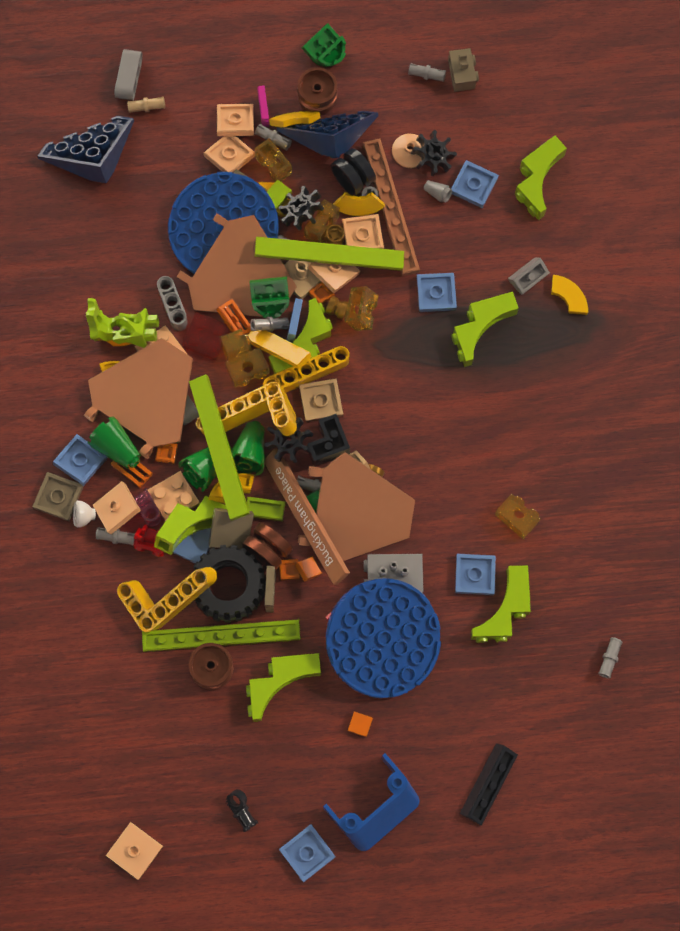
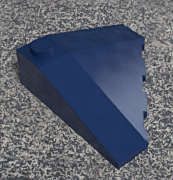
[277,111,378,158]
[37,116,134,183]

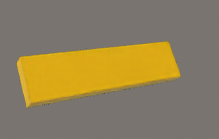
[245,330,312,369]

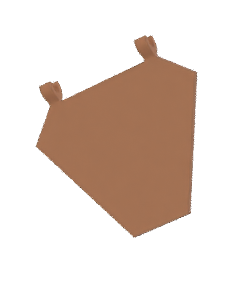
[177,213,297,317]
[84,338,193,459]
[298,452,415,561]

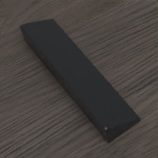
[460,743,518,826]

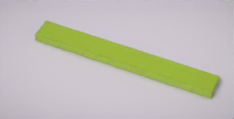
[254,237,404,271]
[189,374,250,521]
[142,620,300,652]

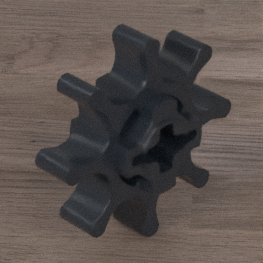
[410,130,457,176]
[279,186,324,231]
[265,417,313,463]

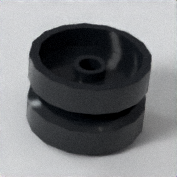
[330,148,376,196]

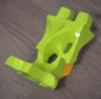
[86,298,159,348]

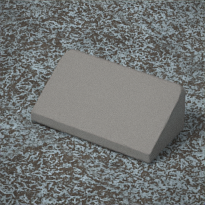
[508,257,550,295]

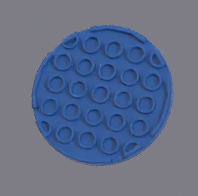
[168,172,279,274]
[326,578,441,698]

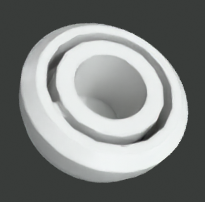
[73,500,96,528]

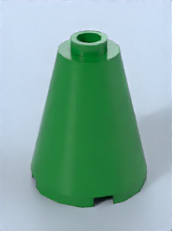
[87,416,140,469]
[231,421,264,476]
[179,445,232,492]

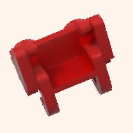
[133,524,164,557]

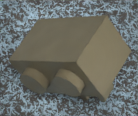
[448,48,479,92]

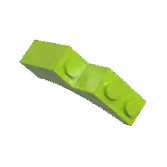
[515,135,567,220]
[451,292,519,367]
[269,298,333,374]
[154,496,227,555]
[471,565,531,643]
[246,653,321,722]

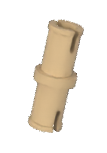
[127,97,165,113]

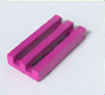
[257,86,269,127]

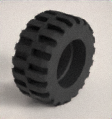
[190,545,266,623]

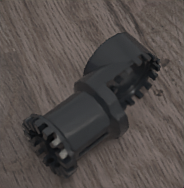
[226,789,258,832]

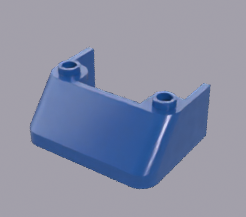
[323,753,420,851]

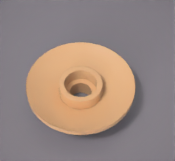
[392,134,422,168]

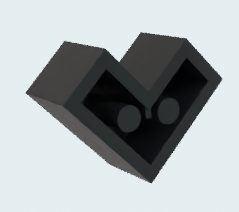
[307,413,350,467]

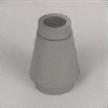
[424,180,452,203]

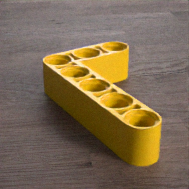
[263,346,349,421]
[196,382,297,436]
[117,567,217,632]

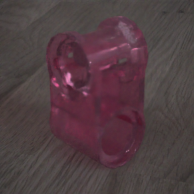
[133,488,161,527]

